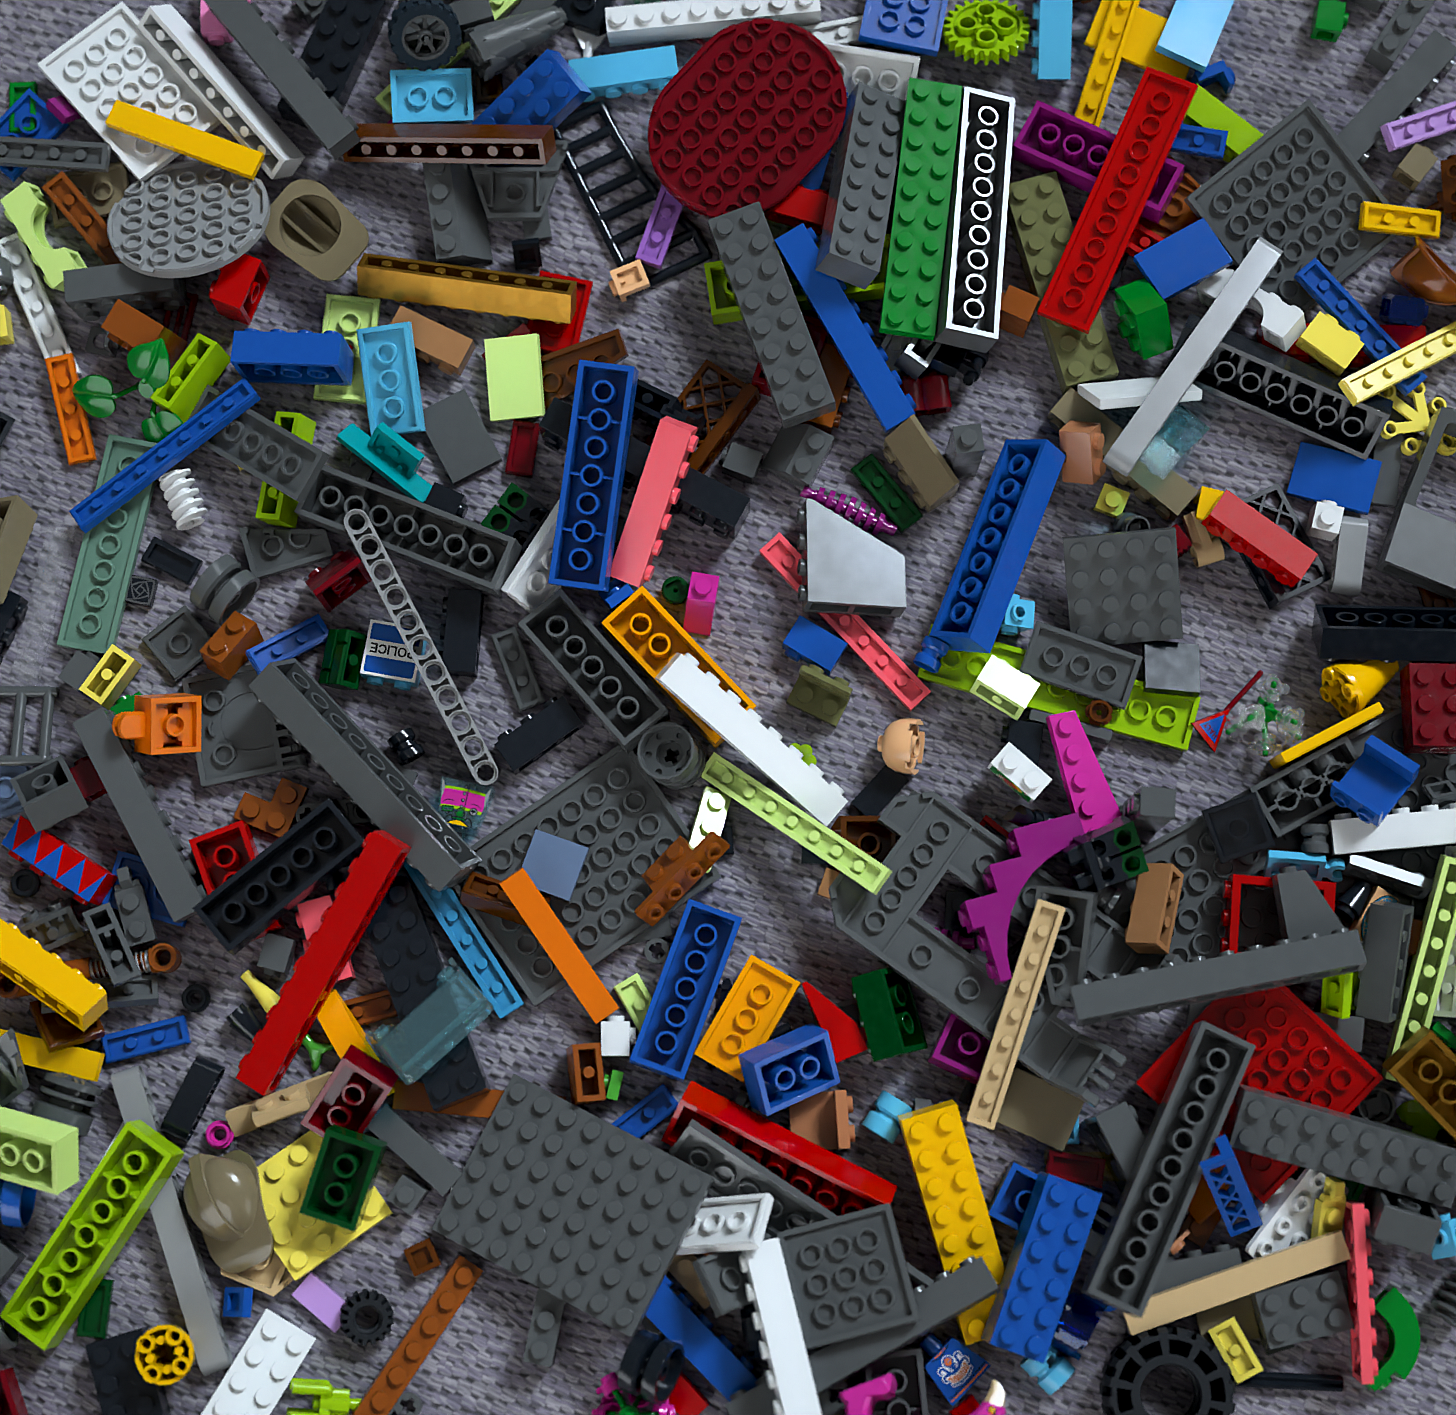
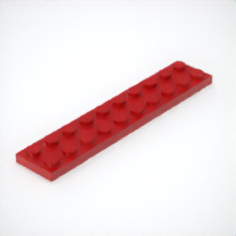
[1037,66,1198,334]

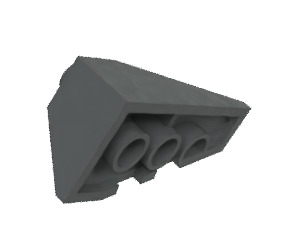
[1034,885,1099,1007]

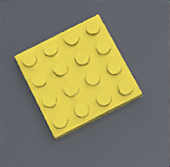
[257,1130,392,1281]

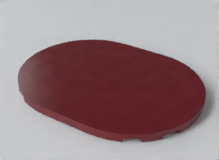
[647,18,847,218]

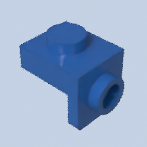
[1190,60,1236,94]

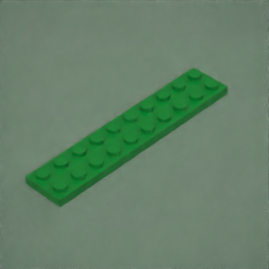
[879,77,962,341]

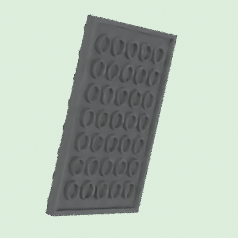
[453,745,721,1007]
[432,1074,715,1338]

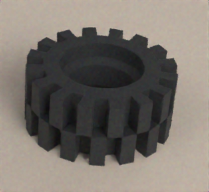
[340,1289,394,1346]

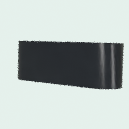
[160,1055,225,1142]

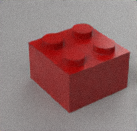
[209,254,271,326]

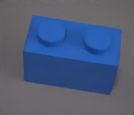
[782,615,848,676]

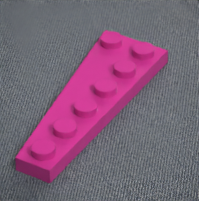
[1046,710,1122,833]

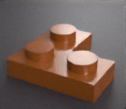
[233,778,309,838]

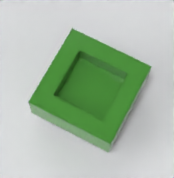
[604,1070,624,1100]

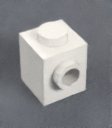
[1306,500,1344,541]
[601,1016,636,1057]

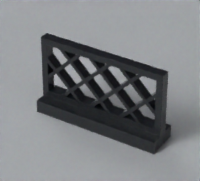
[1238,483,1331,610]

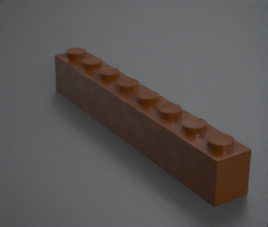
[343,123,557,165]

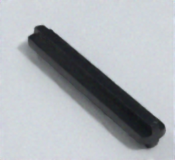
[1230,1372,1344,1392]

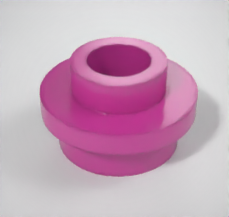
[205,1120,234,1149]

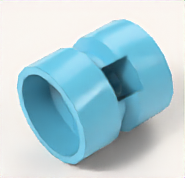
[862,1090,914,1144]
[1020,1344,1075,1395]

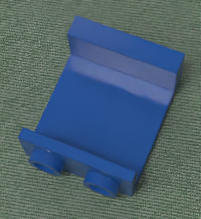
[1330,735,1420,827]

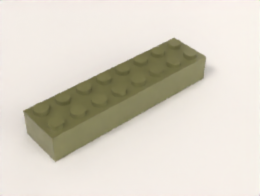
[1007,171,1119,395]

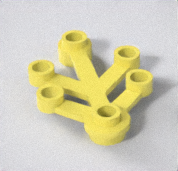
[1378,382,1456,456]

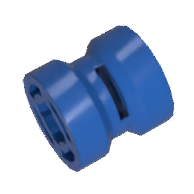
[913,636,950,673]

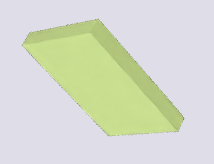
[484,334,545,422]

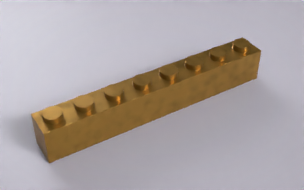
[357,253,577,324]

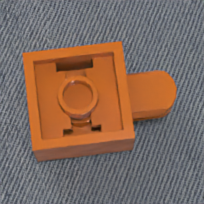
[112,693,202,755]

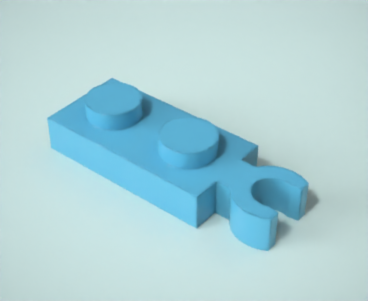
[1263,850,1345,882]

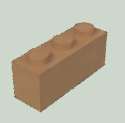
[390,305,475,376]
[1125,863,1184,954]

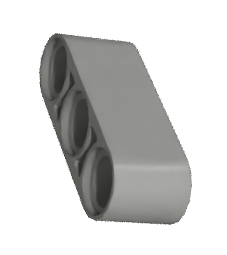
[1328,516,1369,597]

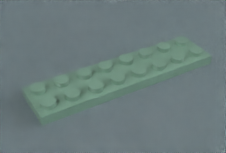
[57,434,157,655]

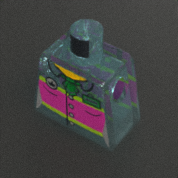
[438,776,496,840]

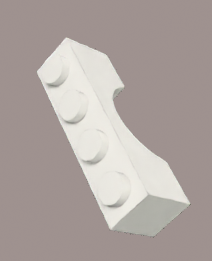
[1196,268,1306,352]

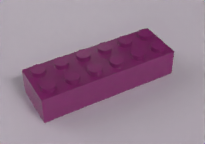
[1013,100,1185,224]

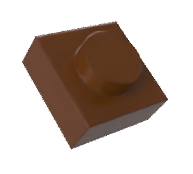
[403,1238,442,1277]

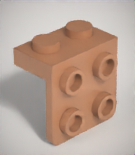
[789,1090,855,1150]

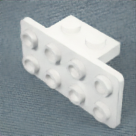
[1245,1168,1348,1259]

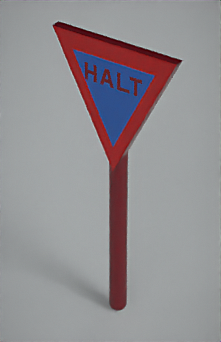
[1190,670,1263,752]

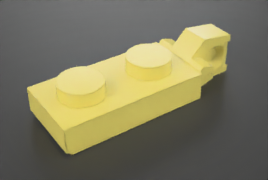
[1310,1176,1346,1239]

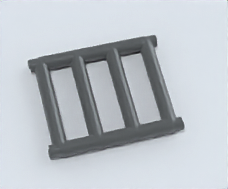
[0,686,60,766]

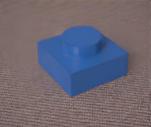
[222,1287,253,1318]

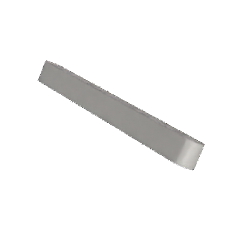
[1103,237,1284,477]
[344,509,498,786]
[111,1065,233,1376]

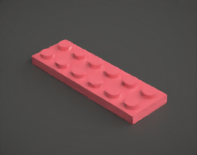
[1344,1200,1378,1384]

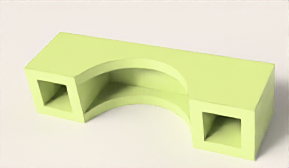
[0,181,87,292]

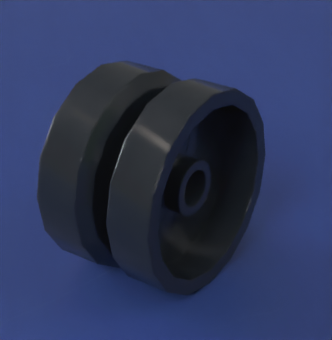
[618,1329,685,1406]

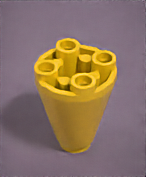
[1319,659,1399,719]
[135,1324,195,1385]

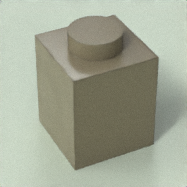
[1392,142,1438,191]

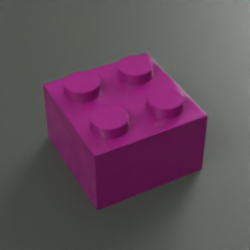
[927,1011,991,1085]

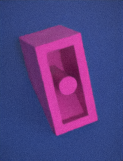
[683,572,720,636]

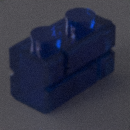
[1379,293,1429,326]

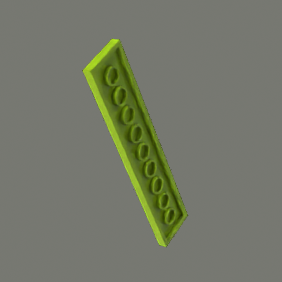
[917,624,1201,752]

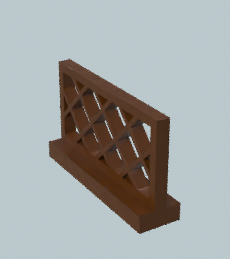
[644,359,761,474]

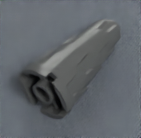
[461,5,567,81]

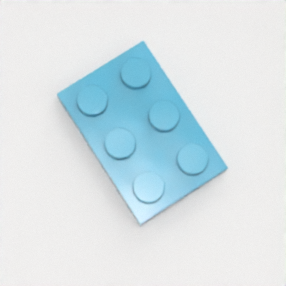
[390,68,474,124]

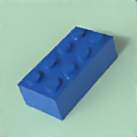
[471,49,592,166]
[230,328,355,386]

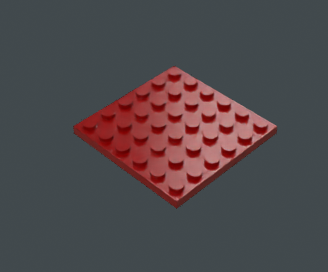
[1135,986,1383,1204]

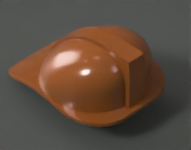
[1389,236,1456,306]

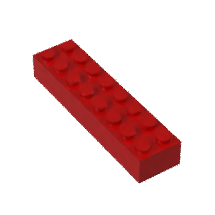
[661,1080,898,1216]

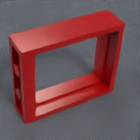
[1219,874,1336,953]

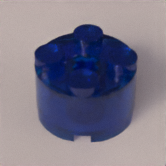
[1051,1291,1105,1361]

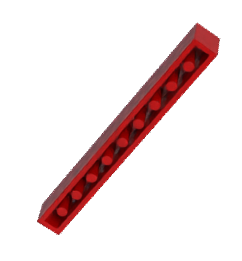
[236,830,412,1096]

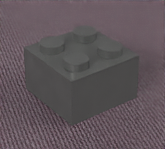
[10,755,88,833]

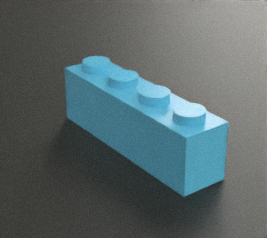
[1031,0,1073,81]
[568,45,678,102]

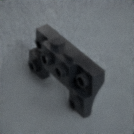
[632,379,707,435]

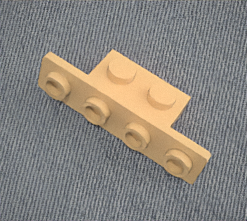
[225,1071,332,1137]

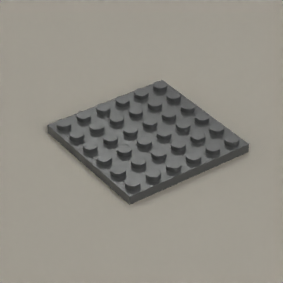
[1184,99,1398,313]

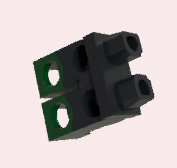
[480,482,551,556]
[1062,815,1149,891]

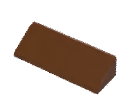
[460,871,551,927]

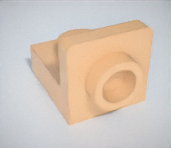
[608,259,650,303]

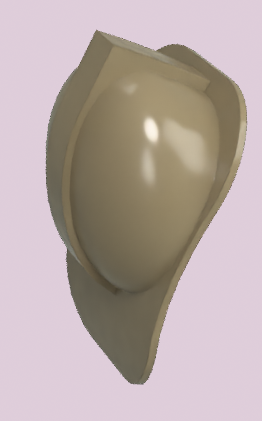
[264,179,369,282]
[183,1150,273,1273]

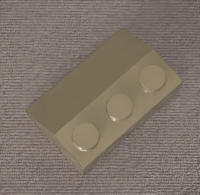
[882,414,960,513]

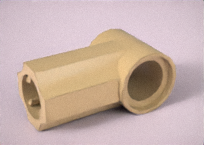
[1182,511,1225,568]

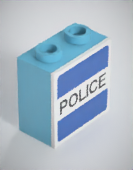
[360,619,427,691]

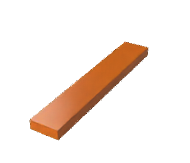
[499,867,619,1024]

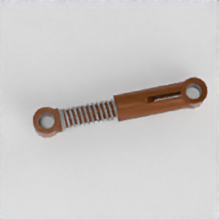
[0,943,182,999]

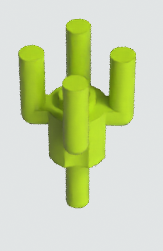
[286,1378,362,1415]

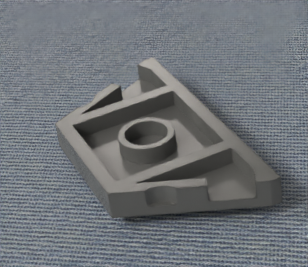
[0,1028,29,1107]

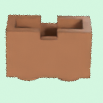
[1059,420,1106,485]

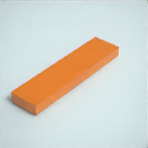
[45,353,97,466]

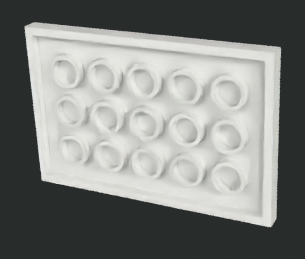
[38,1,222,182]

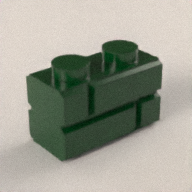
[318,629,367,690]

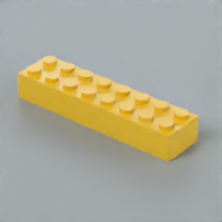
[897,1099,1005,1345]

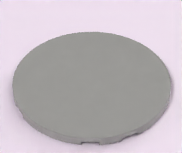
[107,159,271,278]

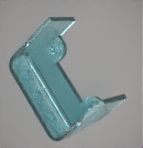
[366,957,493,1085]

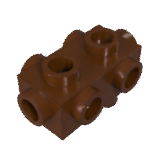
[1424,155,1456,222]

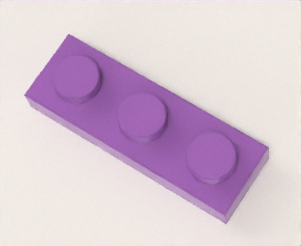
[635,185,684,269]

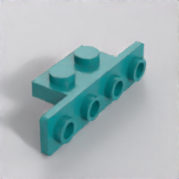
[336,422,432,503]

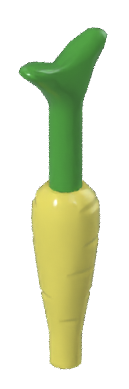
[240,970,333,1071]

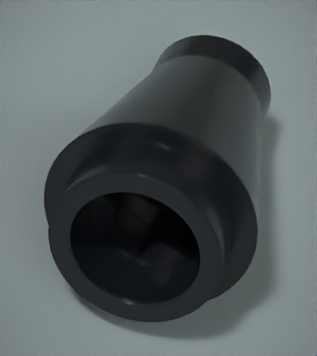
[1335,880,1372,923]
[226,1003,263,1042]

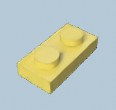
[1208,1316,1264,1384]

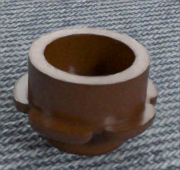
[1085,699,1113,726]

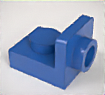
[598,579,634,612]

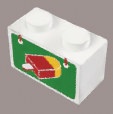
[987,742,1052,804]

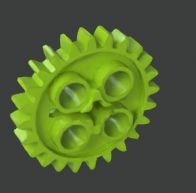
[943,0,1030,66]

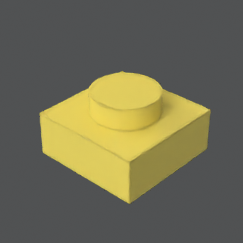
[1094,483,1130,519]

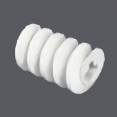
[158,468,208,530]

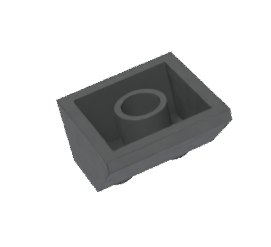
[760,423,835,489]

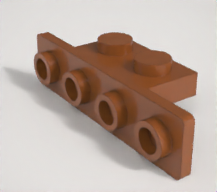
[634,831,730,926]

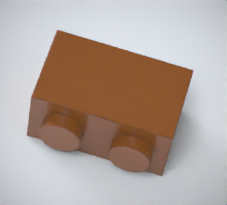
[999,285,1039,338]
[200,611,264,681]
[566,1042,606,1105]

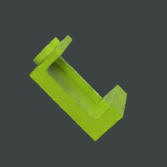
[1320,971,1360,1019]

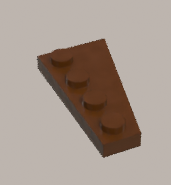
[541,329,629,411]

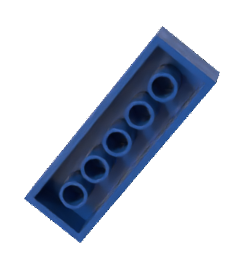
[630,899,742,1082]
[981,1171,1102,1364]

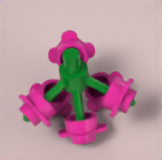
[591,1372,676,1415]

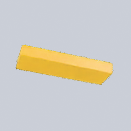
[1358,201,1442,240]

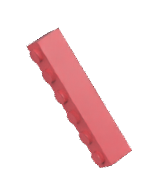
[610,416,699,587]

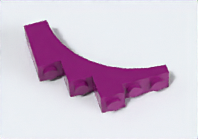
[958,812,1085,986]

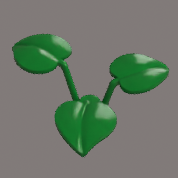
[72,338,183,443]

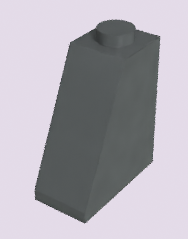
[1271,866,1344,942]

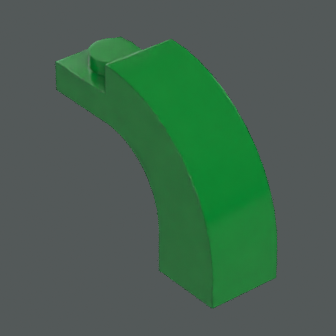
[1364,1285,1420,1391]

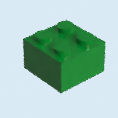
[1113,278,1174,360]

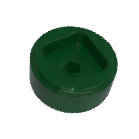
[662,576,689,605]

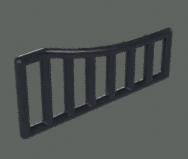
[554,101,712,295]

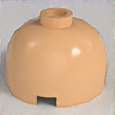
[877,718,925,775]

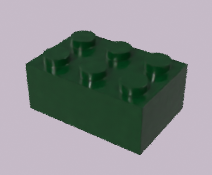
[851,968,928,1062]
[299,1124,388,1231]

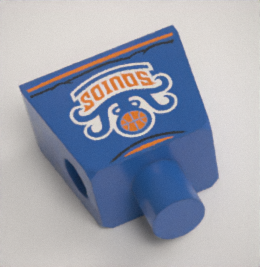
[919,1332,991,1406]

